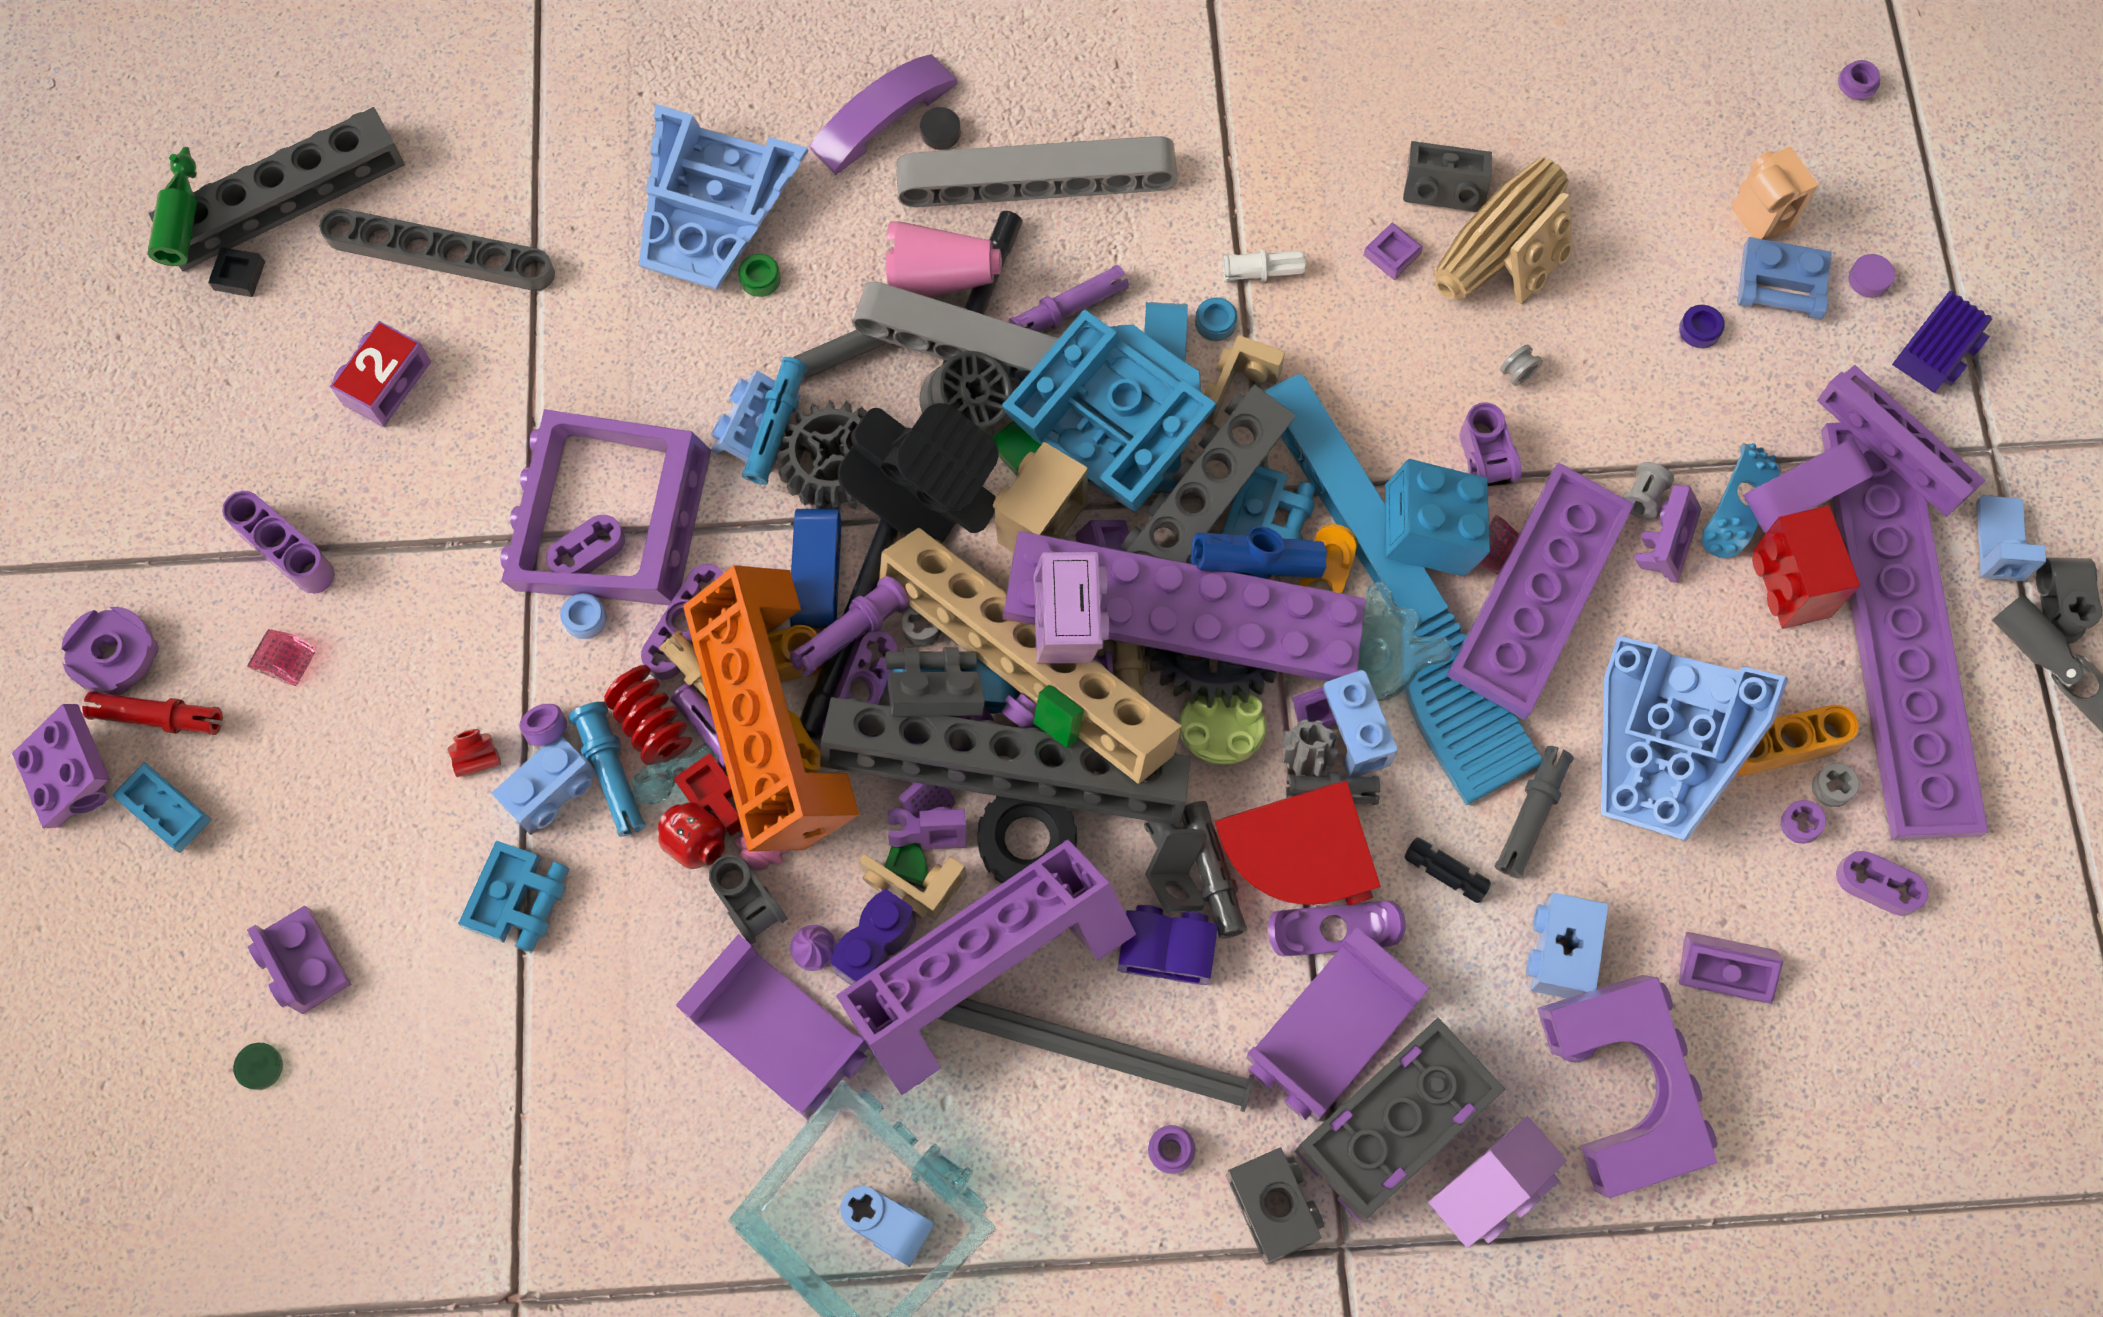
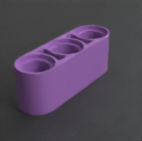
[1743,437,1874,533]
[222,490,335,594]

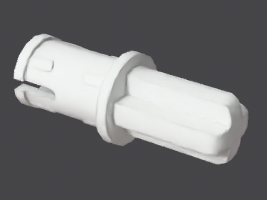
[1222,249,1306,282]

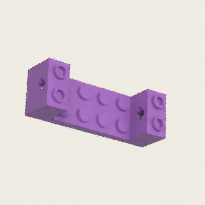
[836,840,1136,1095]

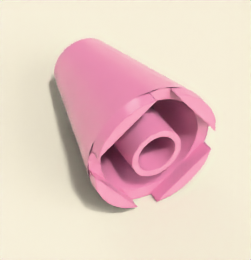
[886,221,1002,298]

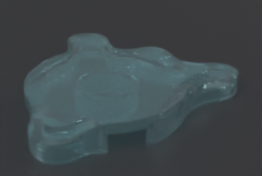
[1358,582,1453,701]

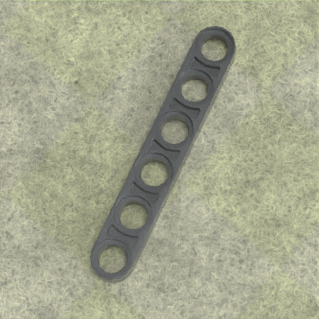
[319,208,555,291]

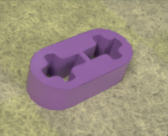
[547,514,625,574]
[1836,851,1929,916]

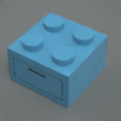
[1385,459,1490,577]

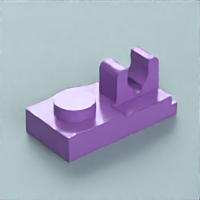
[1635,485,1702,583]

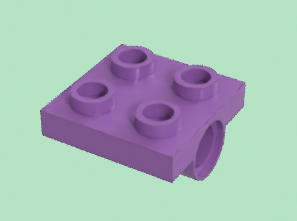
[12,704,110,828]

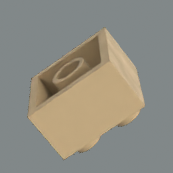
[993,442,1088,553]

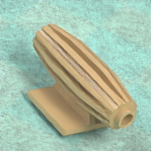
[1434,157,1573,304]

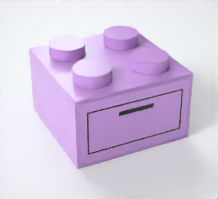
[1034,552,1109,664]

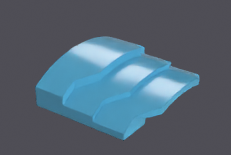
[1002,309,1217,511]

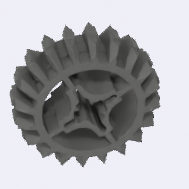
[776,399,867,510]

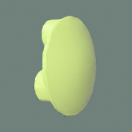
[1179,694,1266,765]

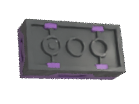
[1294,1017,1505,1224]

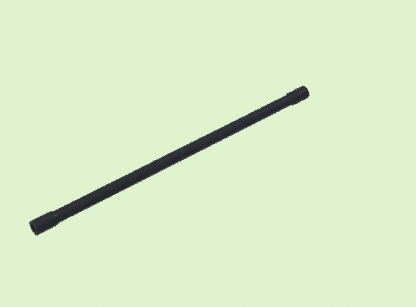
[800,211,1023,739]

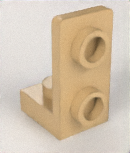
[1204,335,1285,425]
[859,854,967,921]

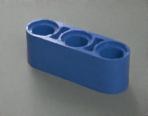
[789,509,841,628]

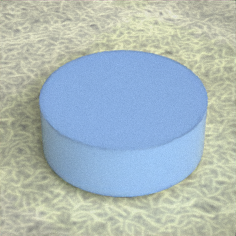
[560,593,607,639]

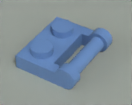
[1737,237,1831,320]

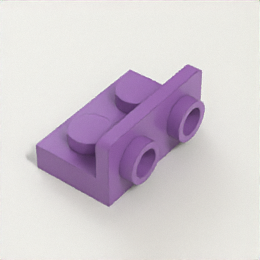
[247,905,352,1014]

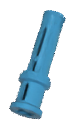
[568,701,646,837]

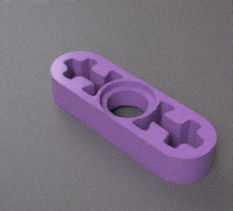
[641,564,723,680]
[822,630,897,736]

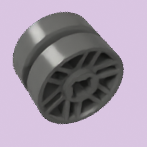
[919,351,1012,430]

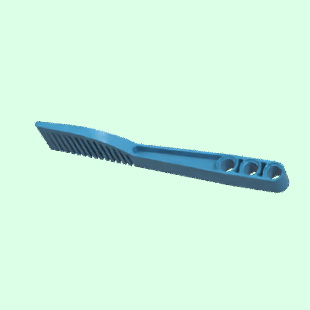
[1264,373,1542,805]

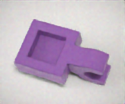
[888,807,966,850]

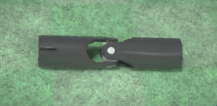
[1992,594,2103,733]

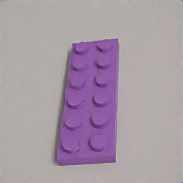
[1446,462,1634,720]

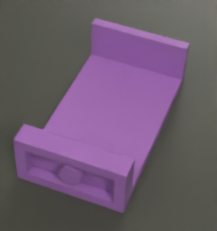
[1246,927,1430,1121]
[676,934,868,1120]

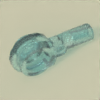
[631,743,715,805]

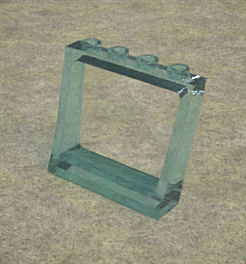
[728,1079,996,1317]

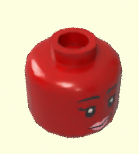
[658,802,726,870]

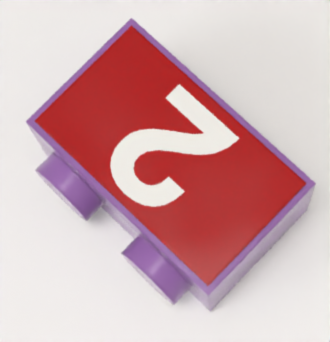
[330,321,431,427]

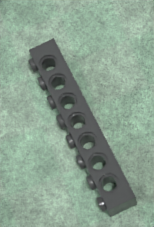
[820,697,1191,826]

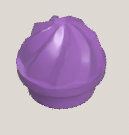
[790,925,836,971]

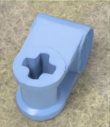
[840,1186,935,1267]

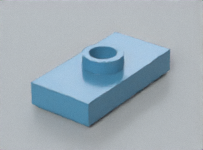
[112,762,212,853]

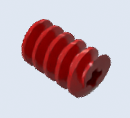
[604,665,693,766]

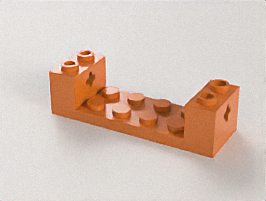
[683,565,859,852]

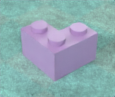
[1428,1116,1567,1248]

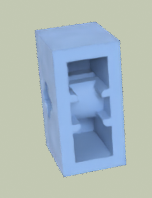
[1526,892,1608,999]

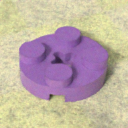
[61,607,159,696]

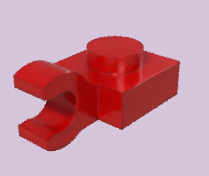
[673,753,741,836]

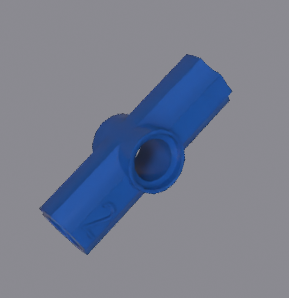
[1190,526,1327,579]

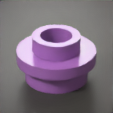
[1838,60,1880,100]
[1001,693,1037,729]
[1148,1125,1196,1174]

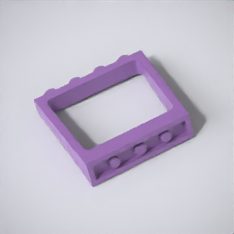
[500,409,711,605]

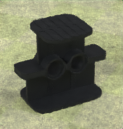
[838,403,999,543]

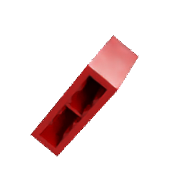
[1214,780,1381,905]

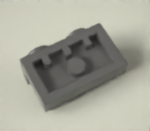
[1403,141,1492,212]

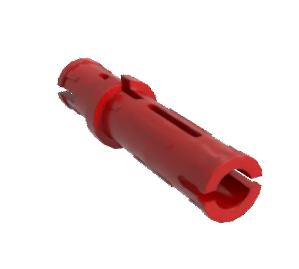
[82,691,223,735]

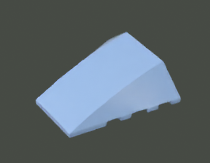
[639,104,809,290]

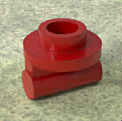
[447,729,501,778]

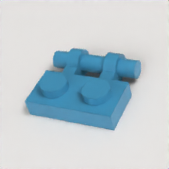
[1222,466,1316,540]
[458,840,569,953]

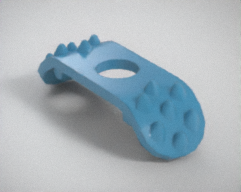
[1702,443,1781,558]

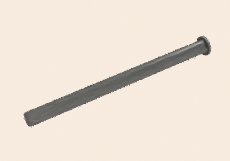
[938,998,1254,1112]

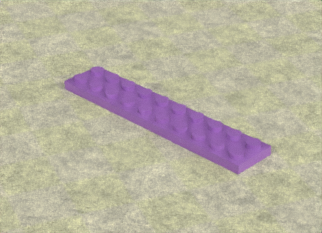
[1821,422,1988,840]

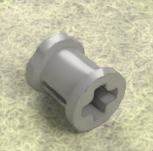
[1622,462,1674,519]

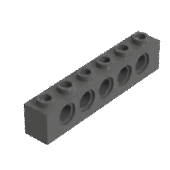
[148,107,405,272]
[1120,384,1296,563]

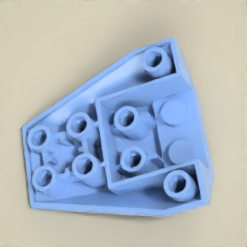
[1601,636,1788,841]

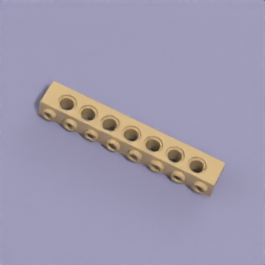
[879,528,1181,784]

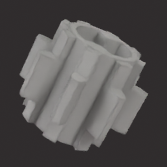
[1282,719,1338,777]

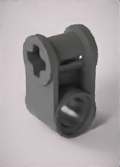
[2036,557,2103,644]
[709,855,788,945]

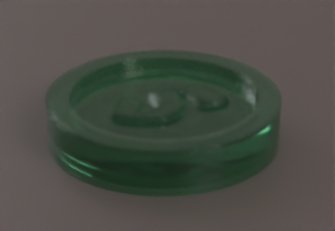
[233,1042,283,1090]

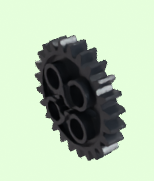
[1144,646,1277,708]

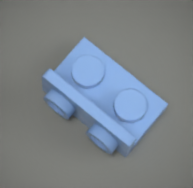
[711,371,801,462]
[491,735,596,834]

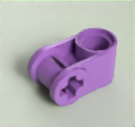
[1459,402,1522,484]

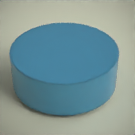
[1195,297,1237,341]

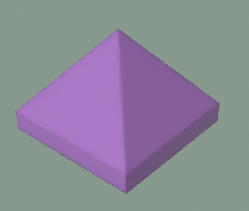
[1292,687,1337,728]

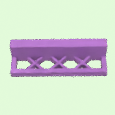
[1817,365,1986,517]

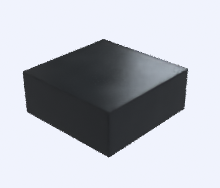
[208,247,265,297]

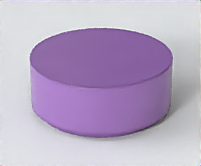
[1848,254,1895,298]
[519,704,567,746]

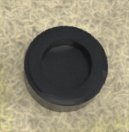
[920,107,961,150]

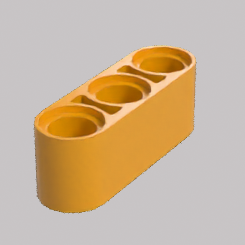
[1736,705,1859,776]

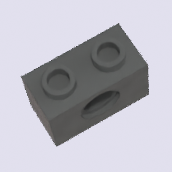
[1225,1147,1324,1265]

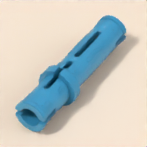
[742,357,808,485]

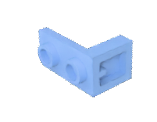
[1976,495,2046,581]
[1323,670,1398,777]

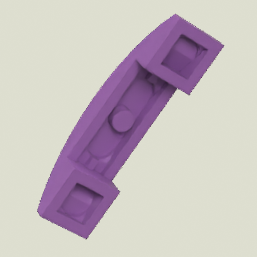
[810,54,958,175]

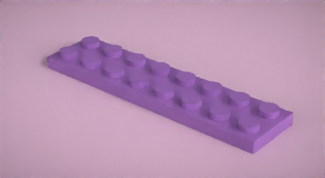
[1002,531,1366,681]

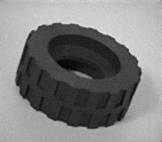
[977,796,1077,884]

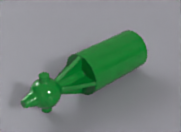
[147,147,197,266]

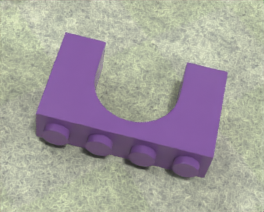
[1537,975,1717,1198]

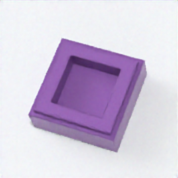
[1364,222,1423,280]

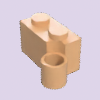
[1732,146,1818,240]

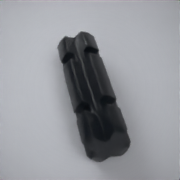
[1404,837,1491,903]

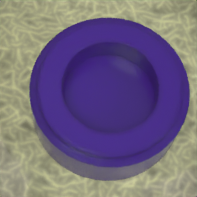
[1679,304,1725,348]

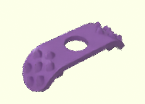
[1268,901,1406,956]

